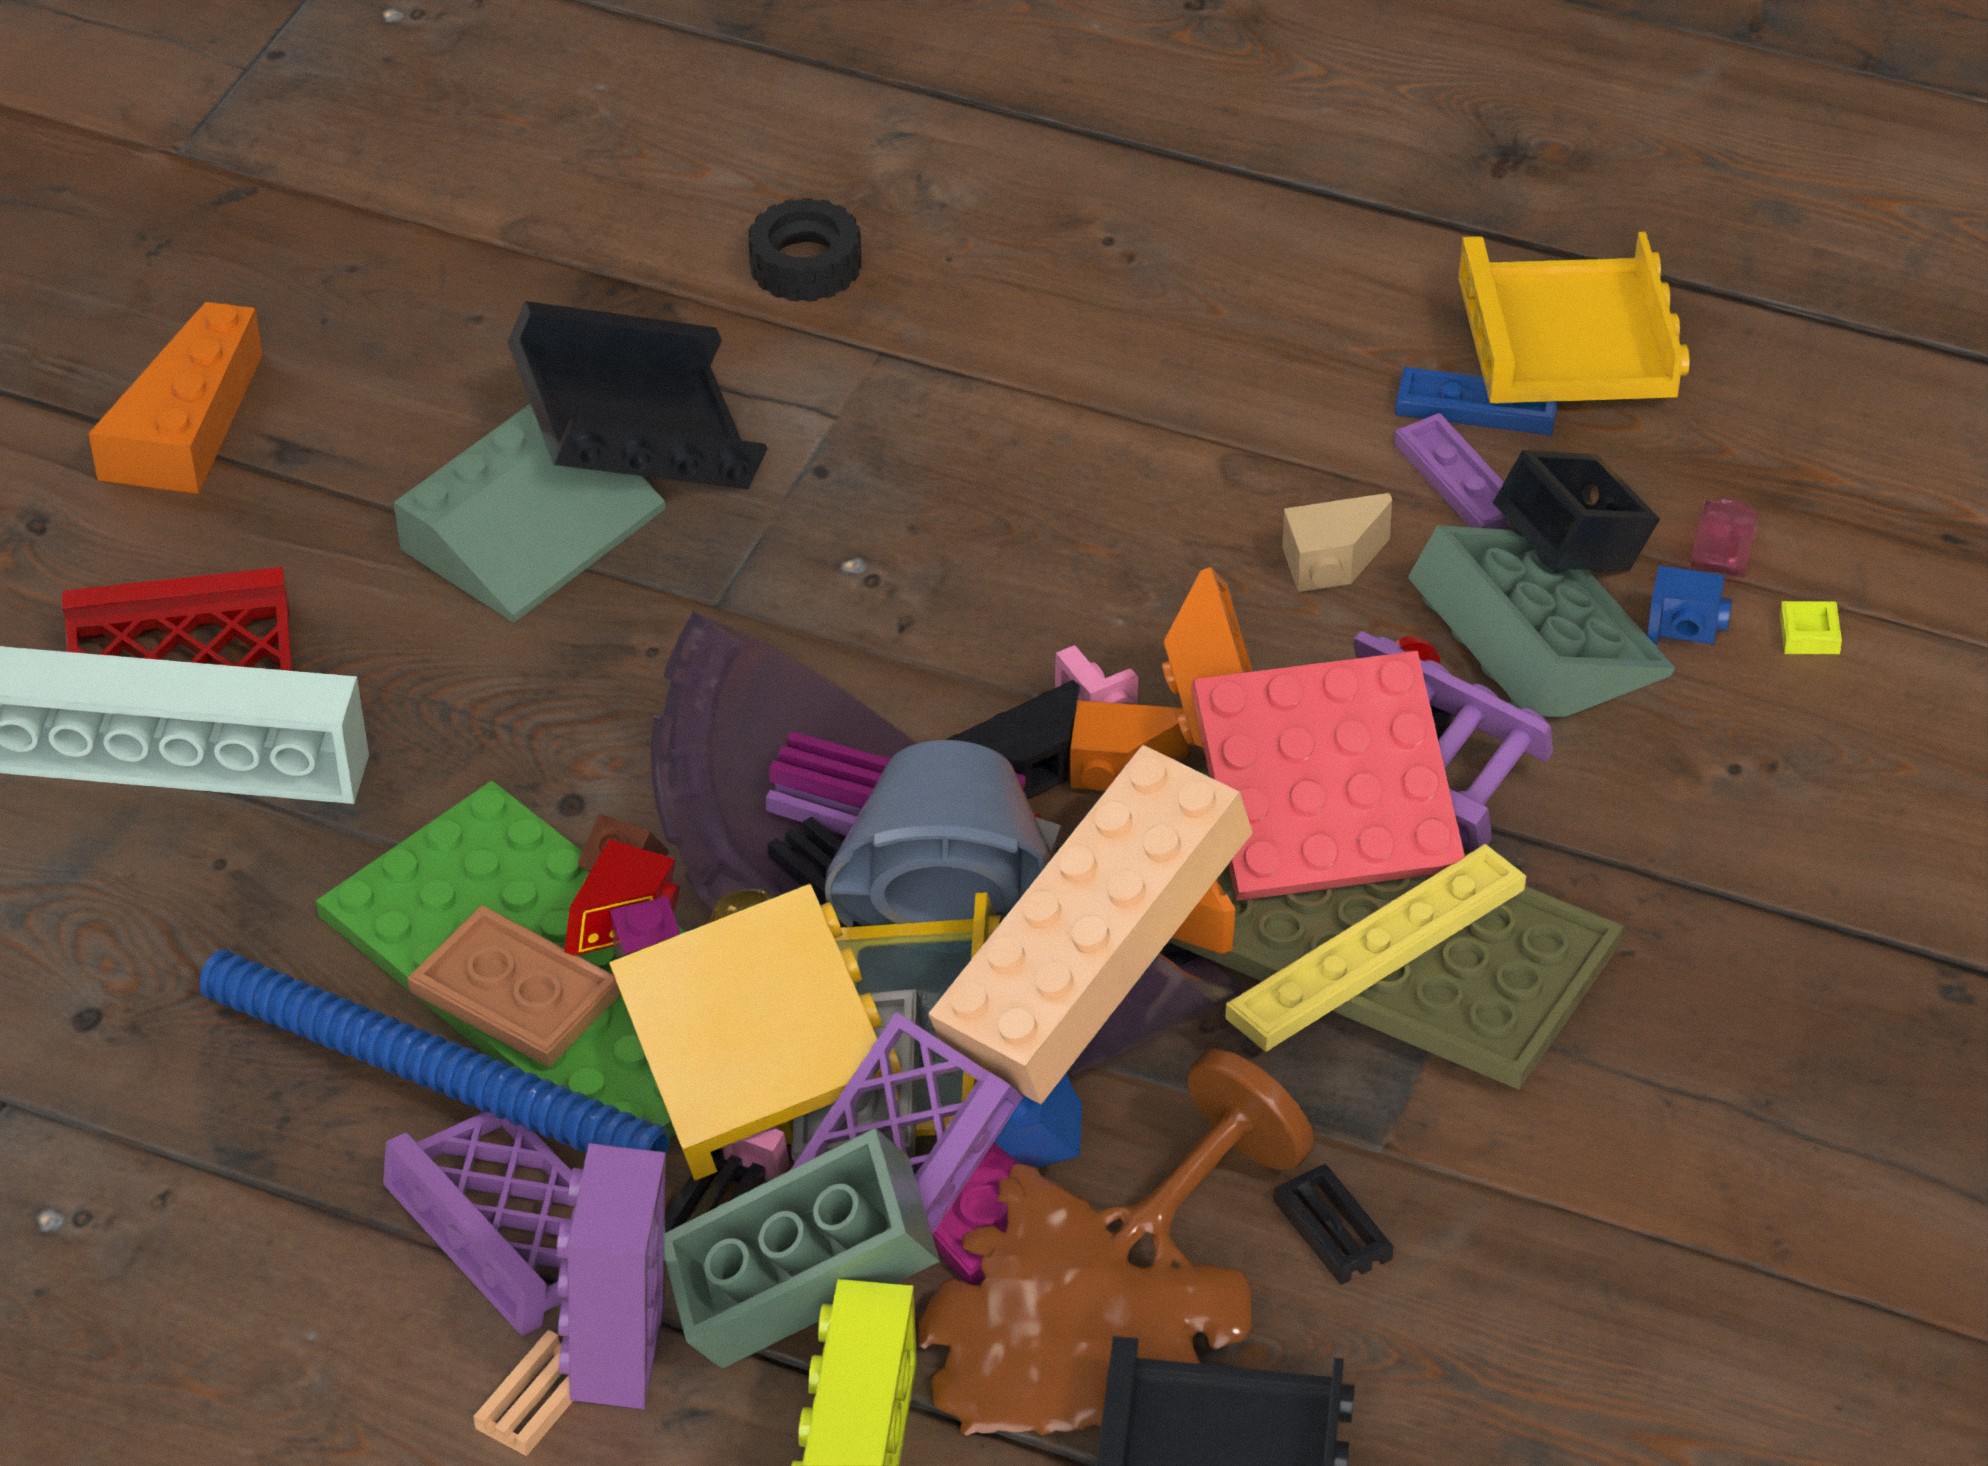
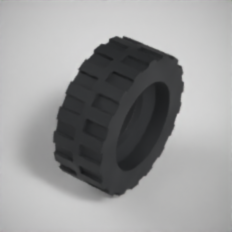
[748,198,862,302]

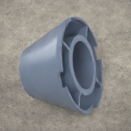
[825,740,1053,955]

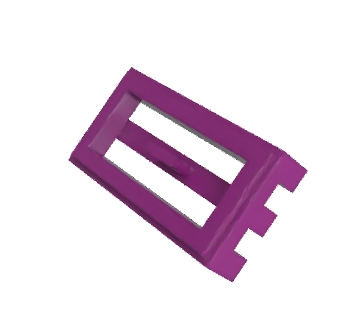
[769,731,890,808]

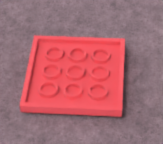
[1191,651,1465,901]

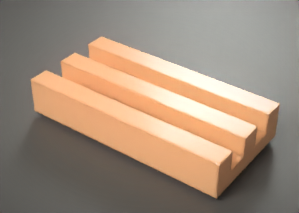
[473,1330,573,1456]

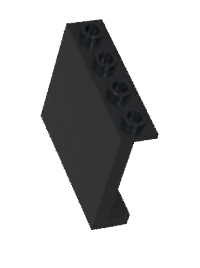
[508,301,768,489]
[1096,1336,1355,1466]

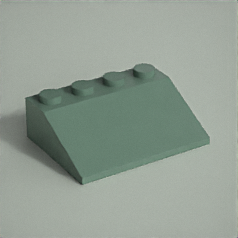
[393,403,666,623]
[1408,525,1675,717]

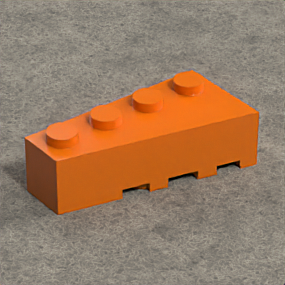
[88,302,263,494]

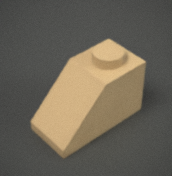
[1282,493,1392,592]

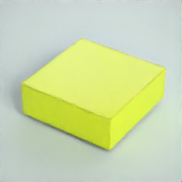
[1779,601,1842,654]

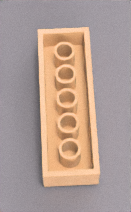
[928,745,1253,1105]

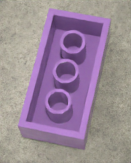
[557,1143,666,1409]

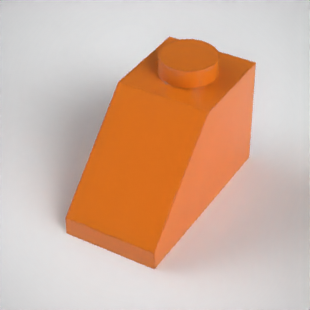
[1070,700,1190,791]

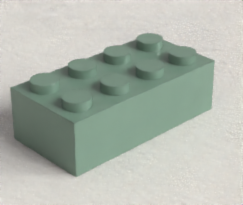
[665,1128,940,1369]

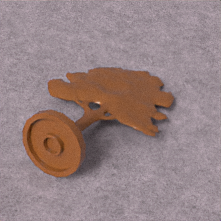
[918,1049,1315,1436]

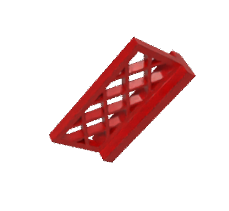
[62,567,293,671]

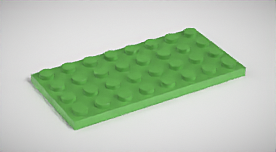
[315,780,686,1138]

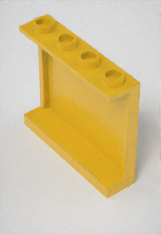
[1458,232,1690,403]
[609,884,903,1181]

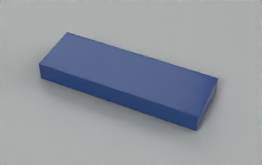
[1395,367,1559,436]

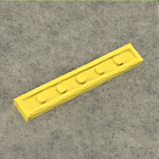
[1225,844,1526,1052]

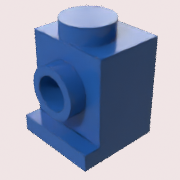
[1647,565,1732,645]

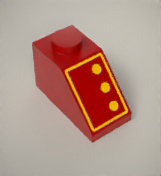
[564,839,680,956]

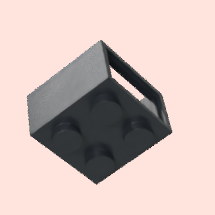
[1492,450,1660,573]

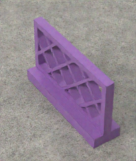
[790,1012,1024,1284]
[383,1112,572,1337]

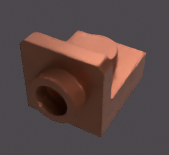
[578,813,669,872]

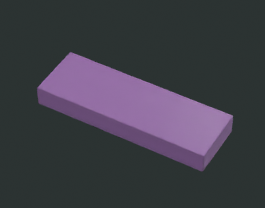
[1394,413,1510,530]

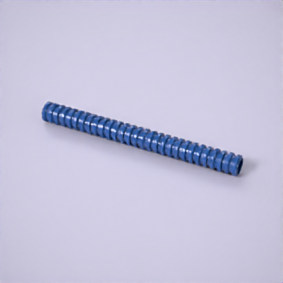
[199,949,669,1156]

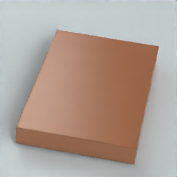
[407,905,621,1068]

